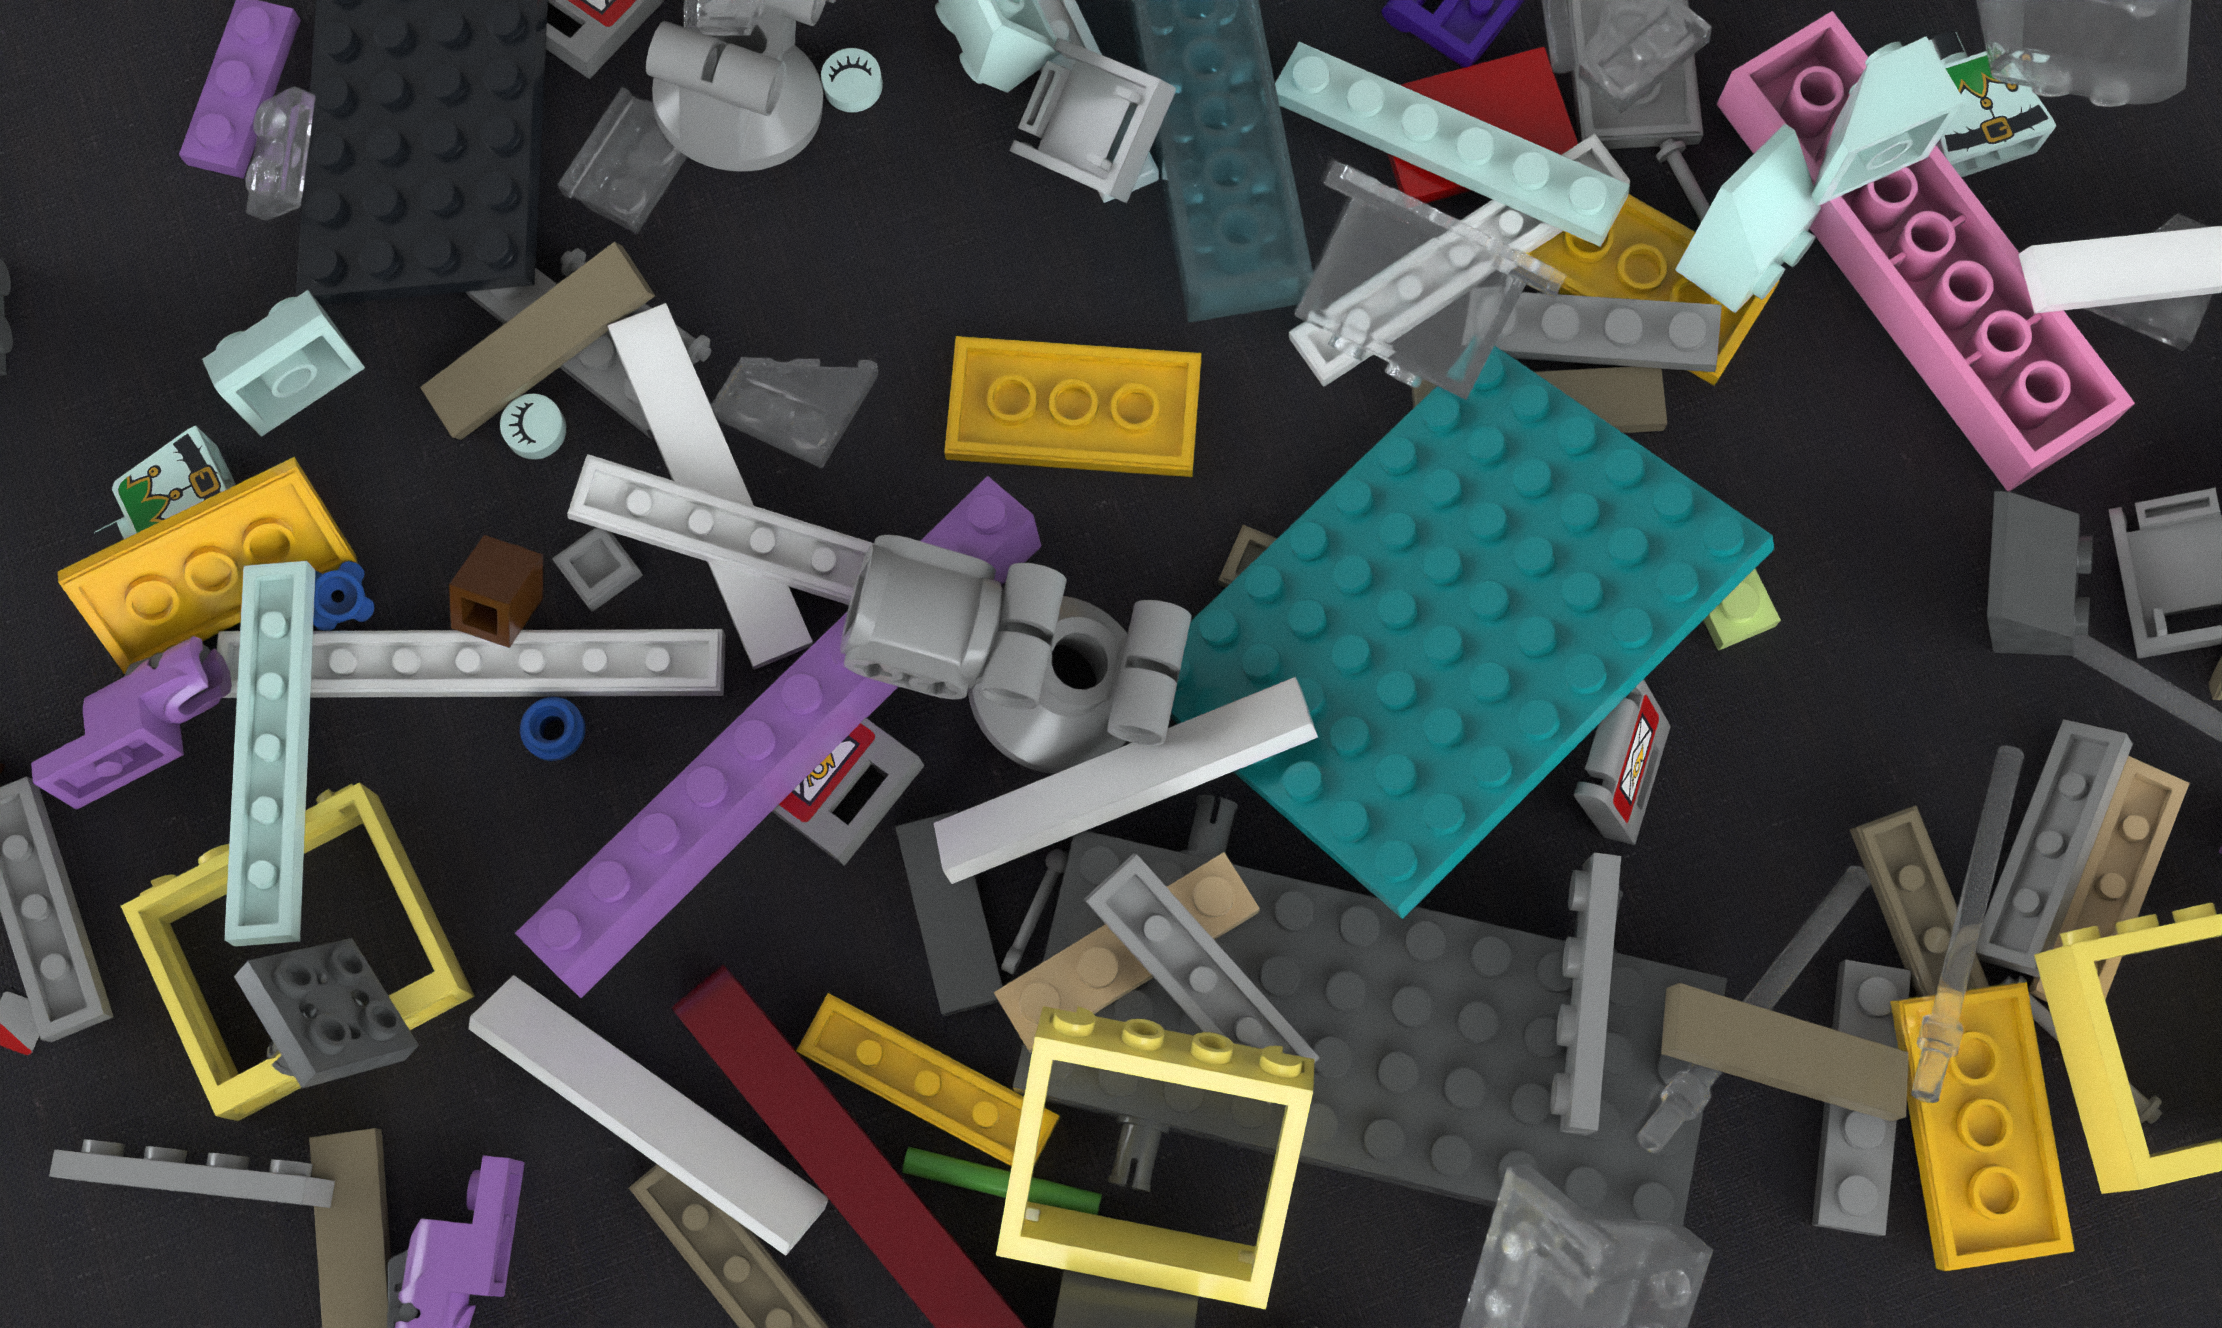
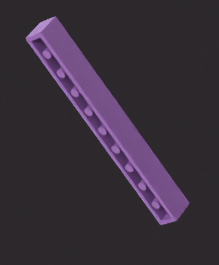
[515,476,1042,998]

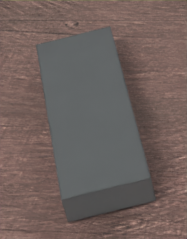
[895,810,1003,1017]

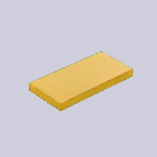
[1510,194,1780,386]
[944,336,1202,477]
[58,457,358,674]
[1890,982,2075,1271]

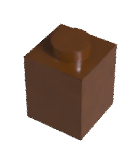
[449,535,543,648]

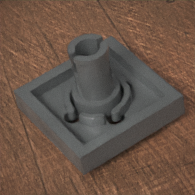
[234,938,419,1089]

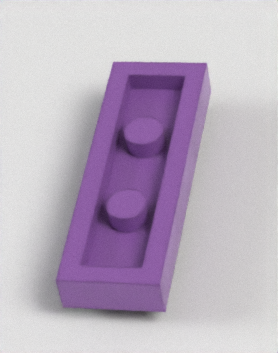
[179,0,301,179]

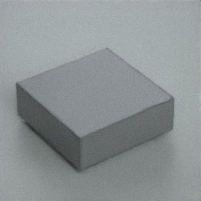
[552,527,643,612]

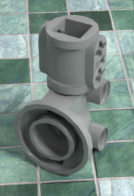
[646,0,836,172]
[840,535,1191,773]

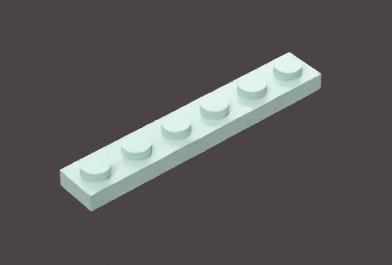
[1271,42,1630,247]
[224,561,315,946]

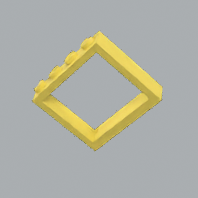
[121,782,474,1121]
[2034,903,2222,1194]
[996,1006,1315,1309]

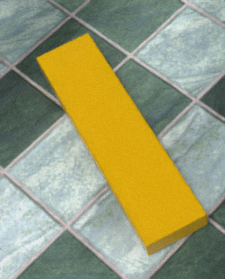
[796,993,1060,1167]

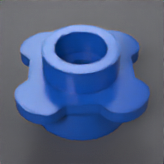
[313,561,374,631]

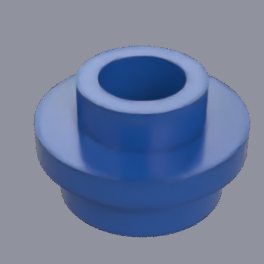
[520,697,586,761]

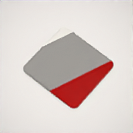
[0,992,39,1055]

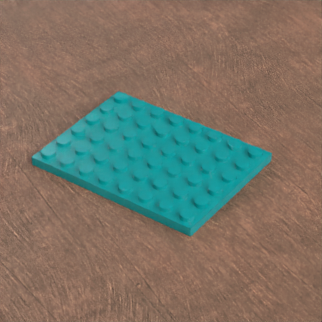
[1170,340,1774,919]

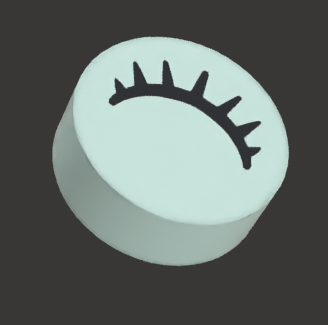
[821,48,883,112]
[500,394,566,459]

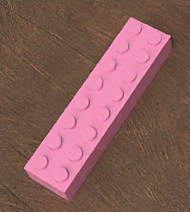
[1717,11,2135,492]

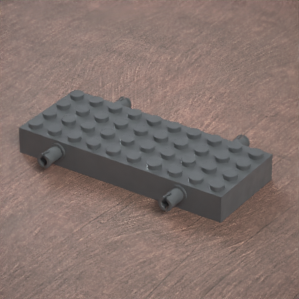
[1013,795,1727,1288]

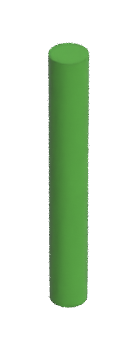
[902,1147,1102,1215]

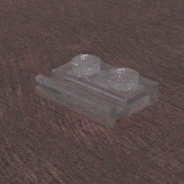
[558,87,687,234]

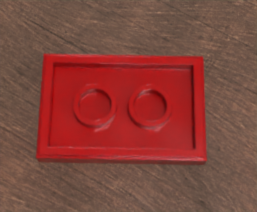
[1387,47,1578,208]

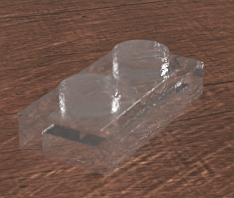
[245,86,316,221]

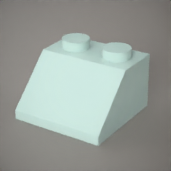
[935,0,1060,93]
[1811,36,1964,206]
[1675,124,1821,313]
[202,290,365,437]

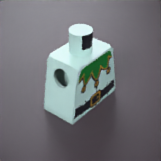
[1929,31,2056,177]
[94,425,236,550]

